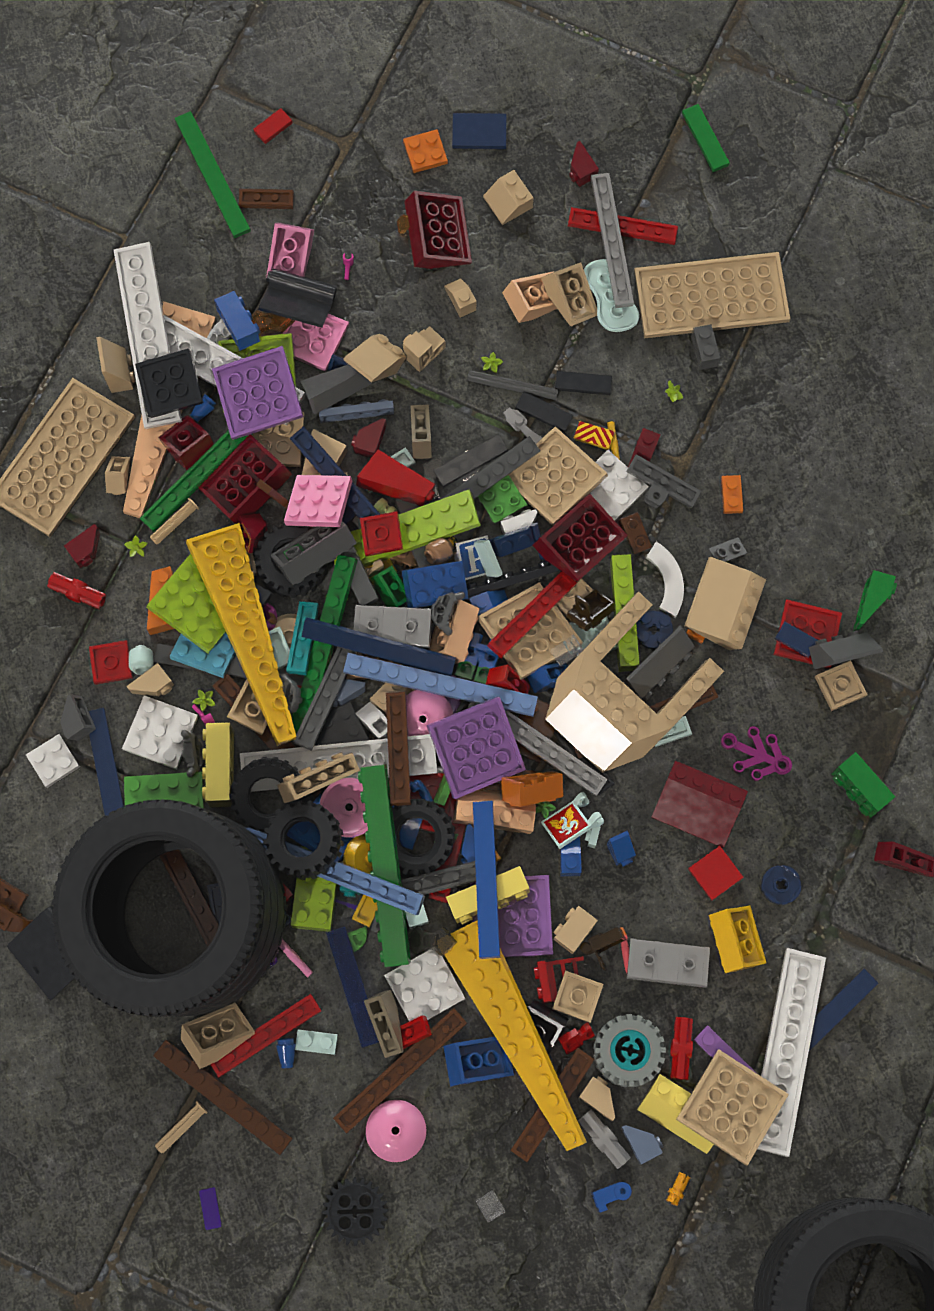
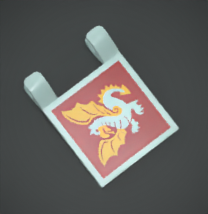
[541,792,604,849]

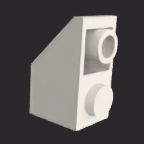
[500,509,537,534]
[355,702,388,740]

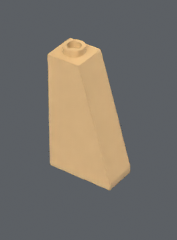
[302,429,347,475]

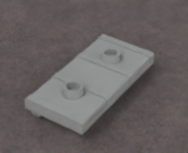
[354,605,432,648]
[627,938,710,988]

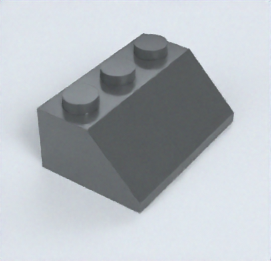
[809,631,883,669]

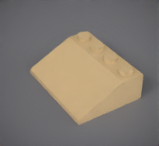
[684,557,766,650]

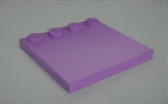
[212,346,304,440]
[426,696,526,799]
[470,875,553,958]

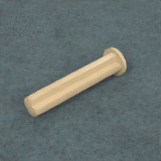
[150,498,199,544]
[155,1101,208,1153]

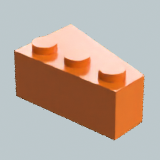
[147,566,174,635]
[501,771,563,807]

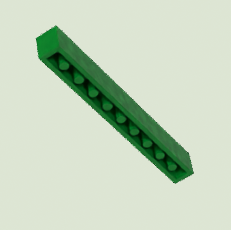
[358,764,411,967]

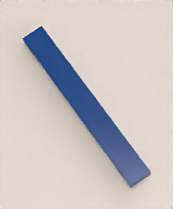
[473,801,500,959]

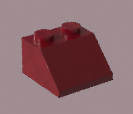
[158,415,214,470]

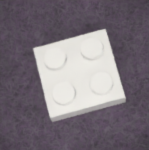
[26,734,80,788]

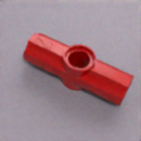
[47,572,107,610]
[670,1017,693,1080]

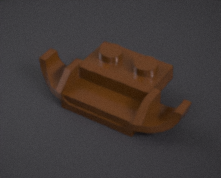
[0,878,33,932]

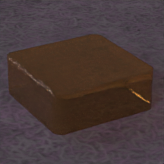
[397,214,410,234]

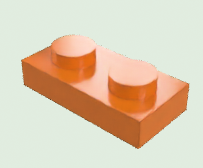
[721,475,743,514]

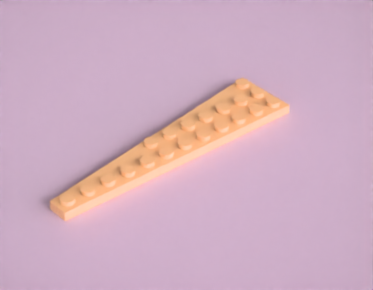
[123,301,216,518]

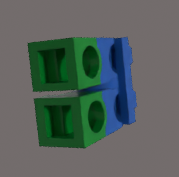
[455,632,499,684]

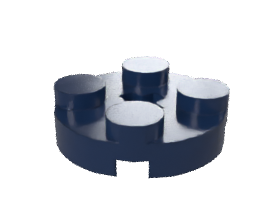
[636,611,673,650]
[761,865,801,905]

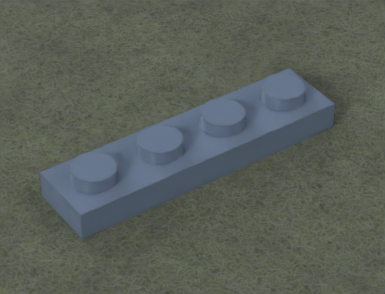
[319,399,394,423]

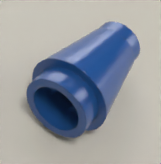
[190,394,216,422]
[276,1038,296,1068]

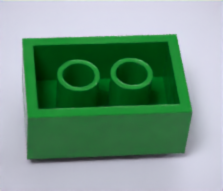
[832,752,896,818]

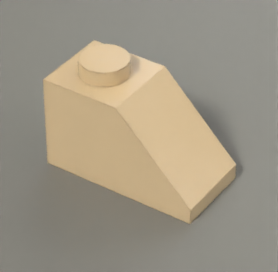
[444,278,477,317]
[105,456,130,495]
[127,663,174,697]
[578,1076,615,1122]

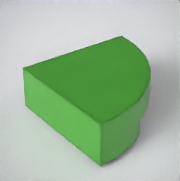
[347,926,367,953]

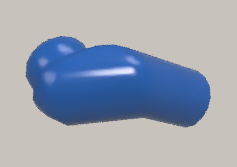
[410,779,433,802]

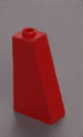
[356,450,435,506]

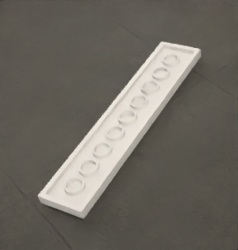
[114,242,182,429]
[164,315,306,426]
[240,734,438,792]
[757,948,826,1157]

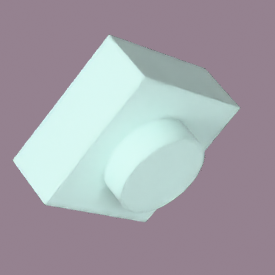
[585,826,600,848]

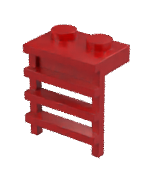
[533,956,584,1004]

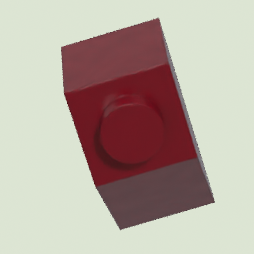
[569,141,599,187]
[351,418,387,458]
[628,428,661,467]
[237,513,267,554]
[64,524,100,568]

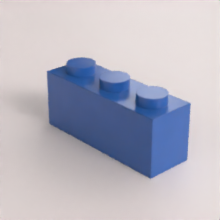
[214,291,261,350]

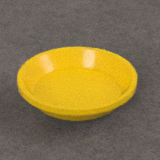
[343,834,373,874]

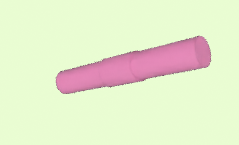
[279,939,313,978]

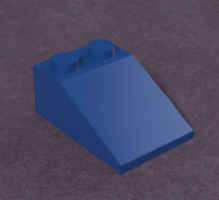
[443,1037,514,1087]

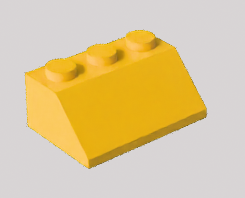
[709,906,766,973]

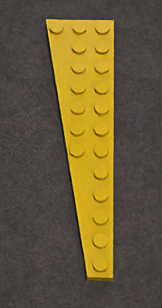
[186,523,296,746]
[436,920,587,1151]

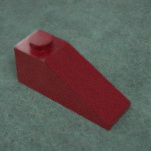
[874,841,934,878]

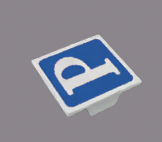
[454,535,488,580]

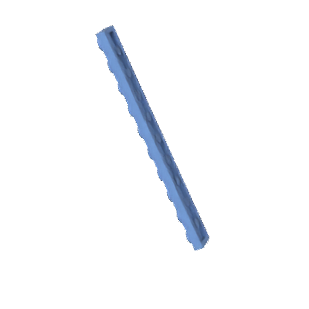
[343,653,538,717]
[245,827,425,915]

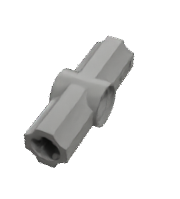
[578,1110,631,1169]

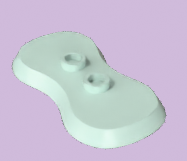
[584,259,639,332]

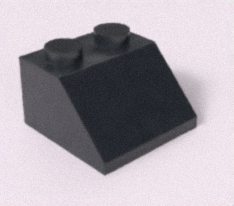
[527,999,569,1056]

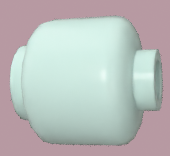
[129,645,154,675]

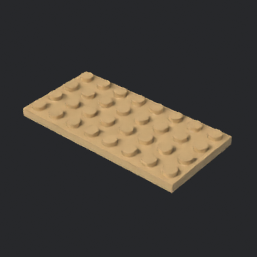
[634,252,790,338]
[0,378,135,537]

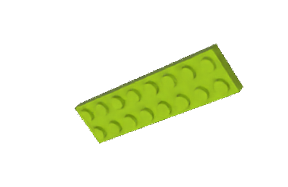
[334,490,481,567]

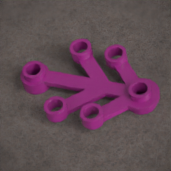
[721,726,792,781]

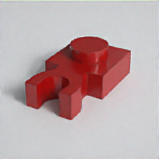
[558,1022,595,1055]

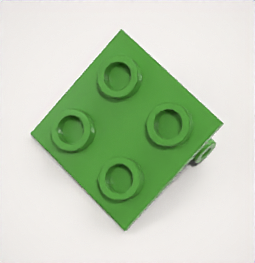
[478,475,527,523]

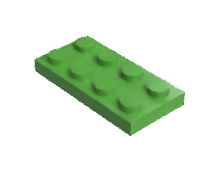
[124,772,204,809]

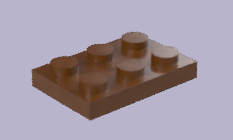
[516,699,555,764]

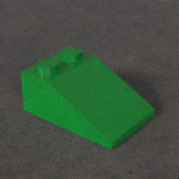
[853,570,897,632]

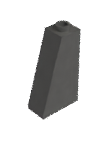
[301,364,372,415]

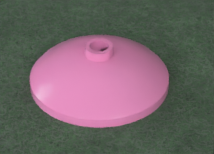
[406,690,453,736]
[320,778,368,837]
[366,1100,426,1162]

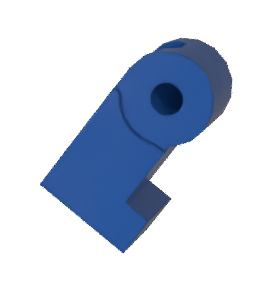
[591,1182,632,1213]

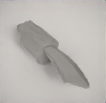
[503,407,543,444]

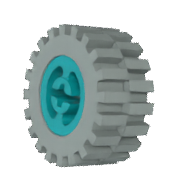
[593,1014,666,1087]

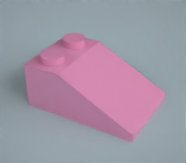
[266,223,314,278]

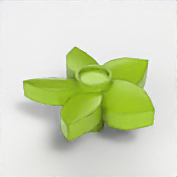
[481,352,503,373]
[665,381,683,402]
[124,535,147,557]
[192,690,215,712]

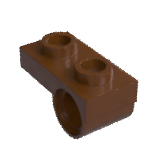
[619,512,652,554]

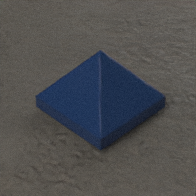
[327,354,348,371]

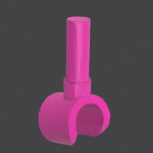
[343,253,354,280]
[192,704,215,726]

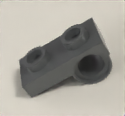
[705,537,747,563]

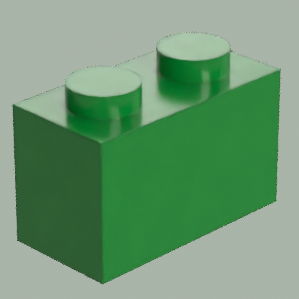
[370,566,406,607]

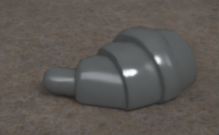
[431,592,465,636]
[281,674,303,715]
[181,730,204,778]

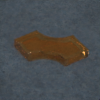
[251,310,295,335]

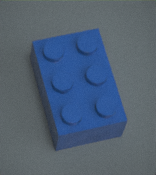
[402,561,469,608]

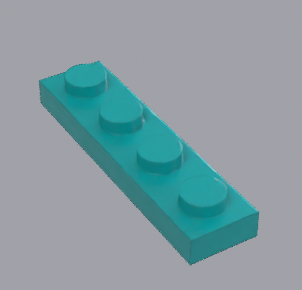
[286,601,319,675]

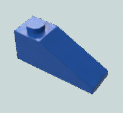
[560,836,581,876]

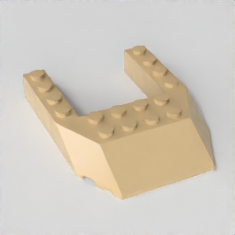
[545,591,724,773]

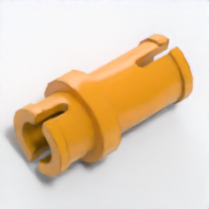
[666,1172,691,1206]

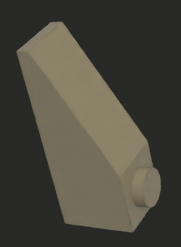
[410,405,432,459]
[364,989,404,1058]

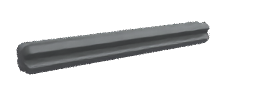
[468,370,558,400]

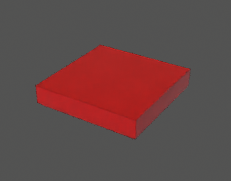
[360,511,404,557]
[89,640,133,685]
[688,846,744,901]

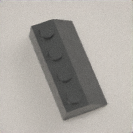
[271,521,356,585]
[624,626,695,701]

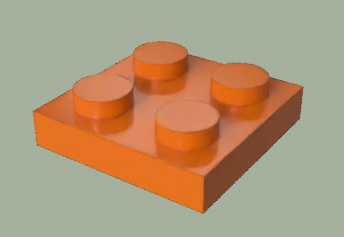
[403,129,448,173]

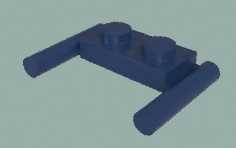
[487,523,544,560]

